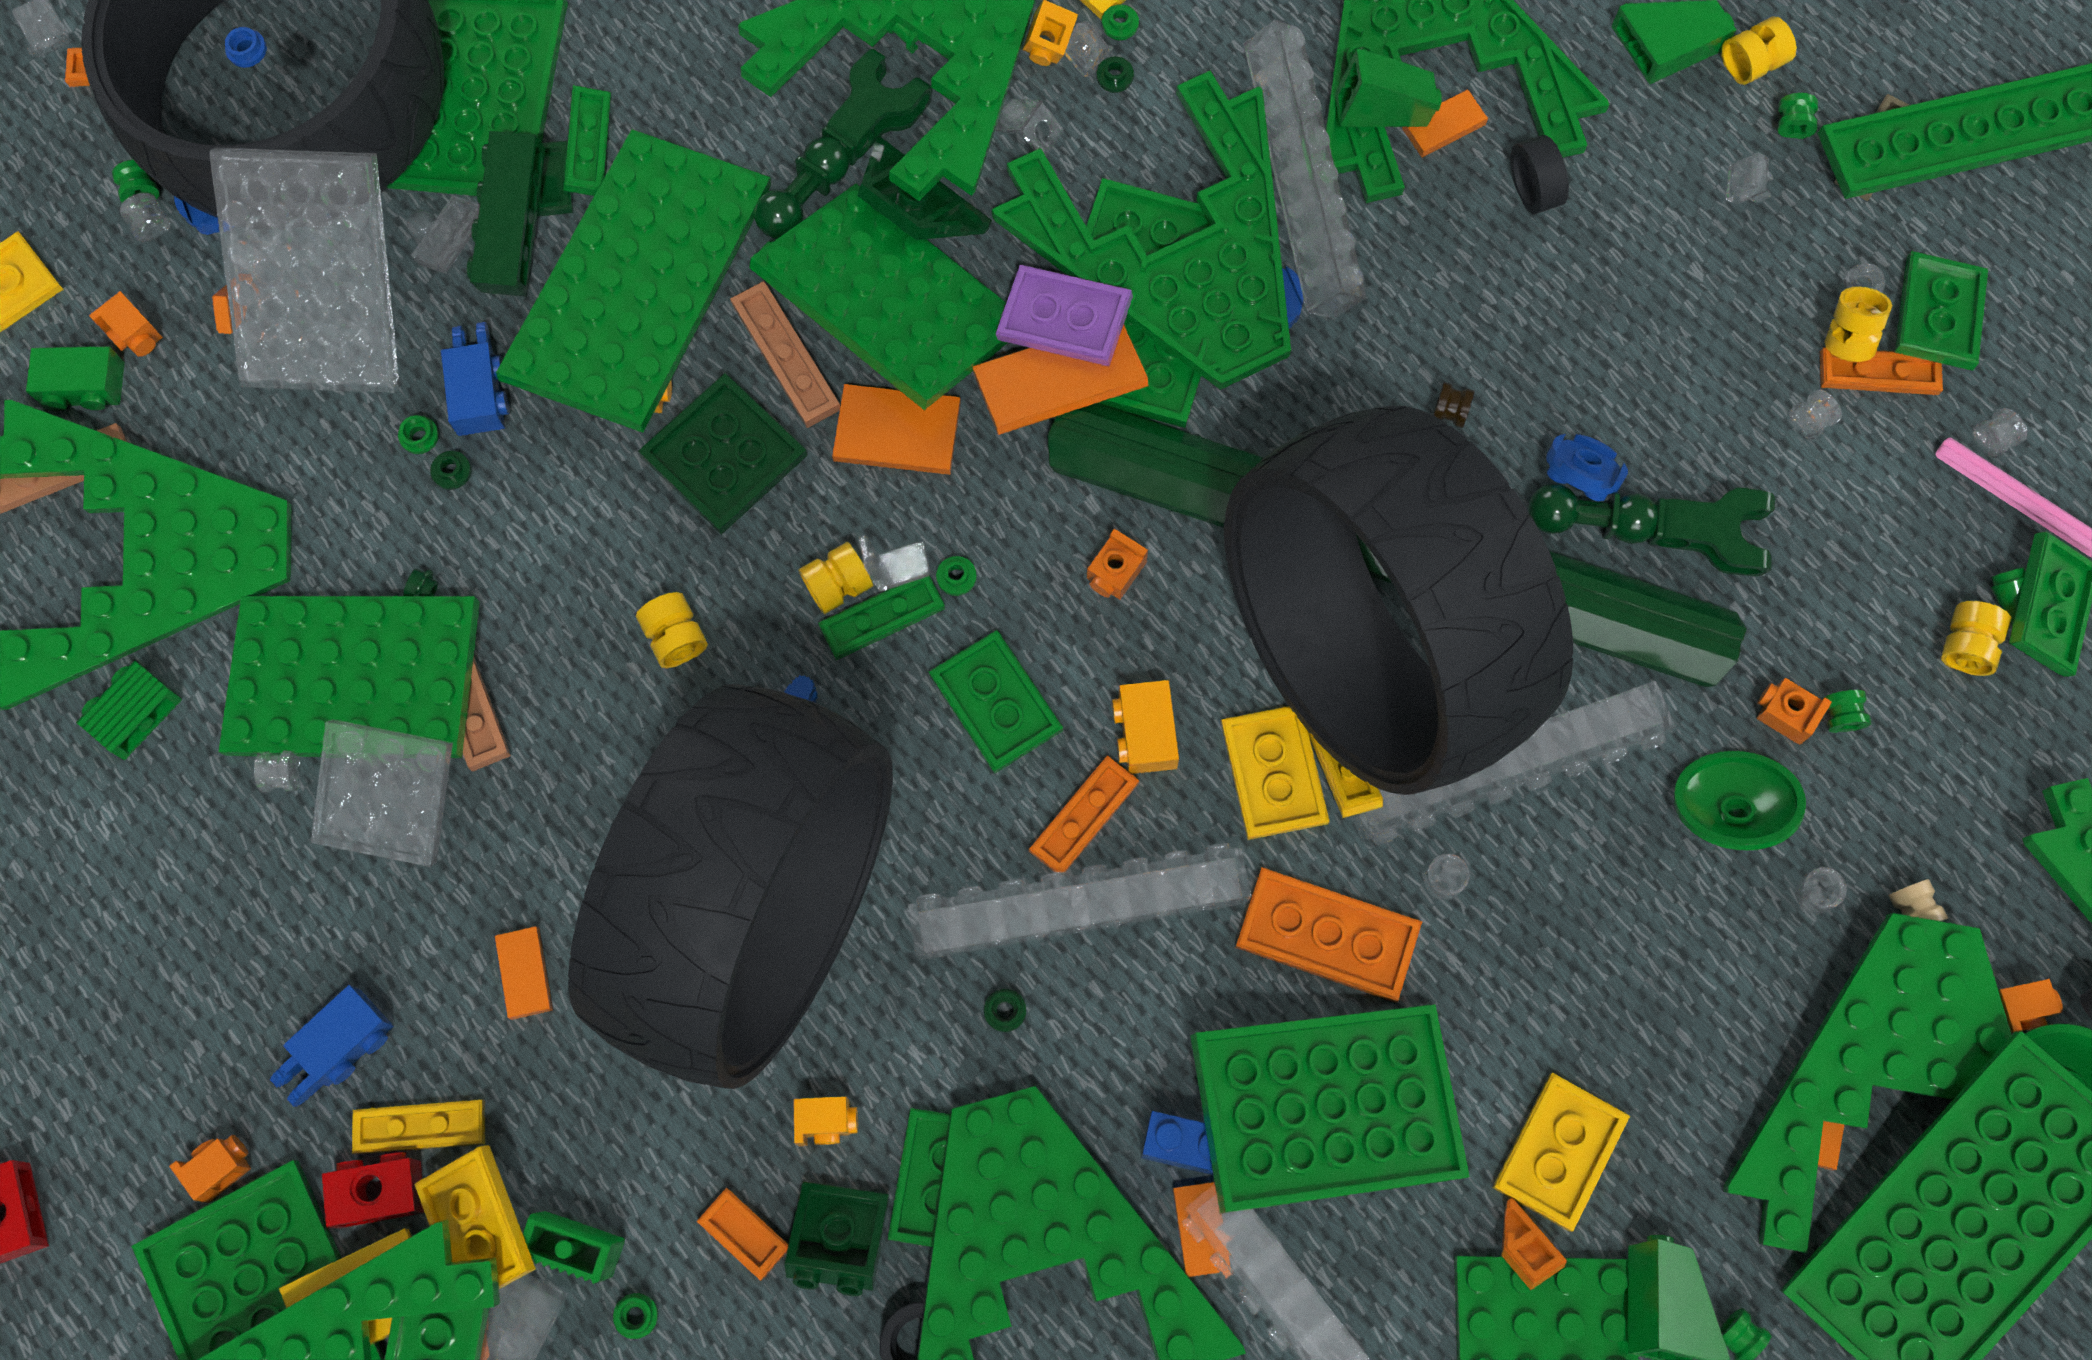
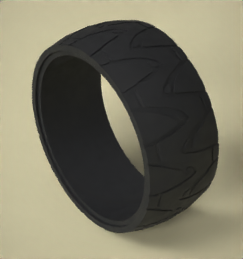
[81,0,444,229]
[1224,405,1573,795]
[568,684,893,1089]

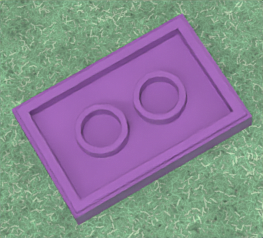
[996,265,1133,366]

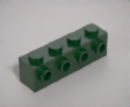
[467,131,546,297]

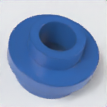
[225,27,267,68]

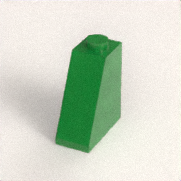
[1611,0,1737,85]
[1335,49,1442,127]
[1628,1235,1730,1360]

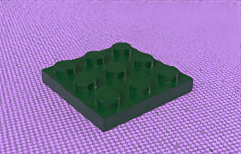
[638,373,808,535]

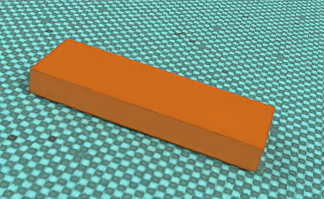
[1820,347,1943,395]
[1029,755,1139,877]

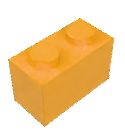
[1112,680,1179,774]

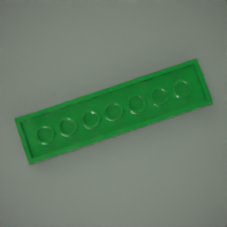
[1817,63,2092,199]

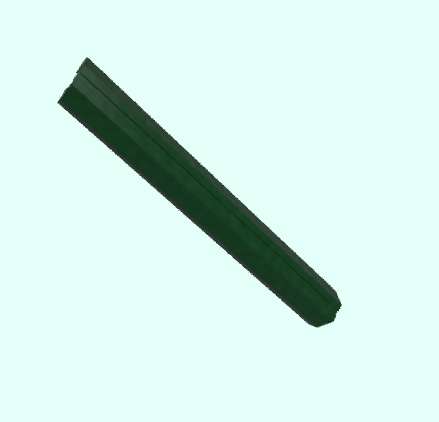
[1048,403,1747,688]

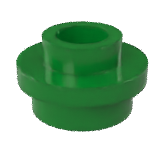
[1102,4,1139,41]
[398,415,439,454]
[936,556,977,596]
[613,1293,658,1339]

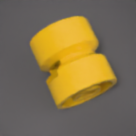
[1722,16,1797,85]
[1824,287,1893,362]
[798,542,873,614]
[636,592,708,668]
[1941,601,2011,676]

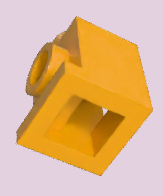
[1022,0,1078,66]
[794,1097,858,1147]

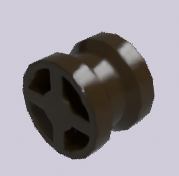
[1433,382,1475,428]

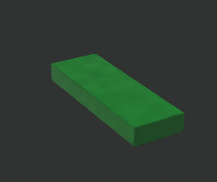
[563,85,611,196]
[818,572,945,661]

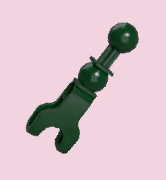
[754,49,932,239]
[1528,484,1776,576]

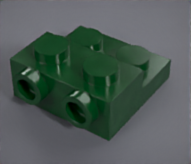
[785,1181,889,1296]

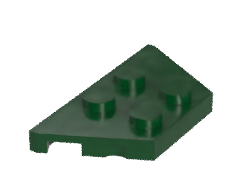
[857,137,992,240]

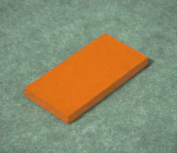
[972,325,1148,435]
[1235,867,1422,1003]

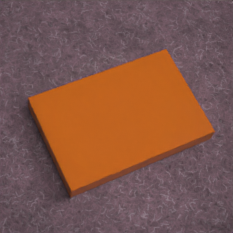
[832,384,961,475]

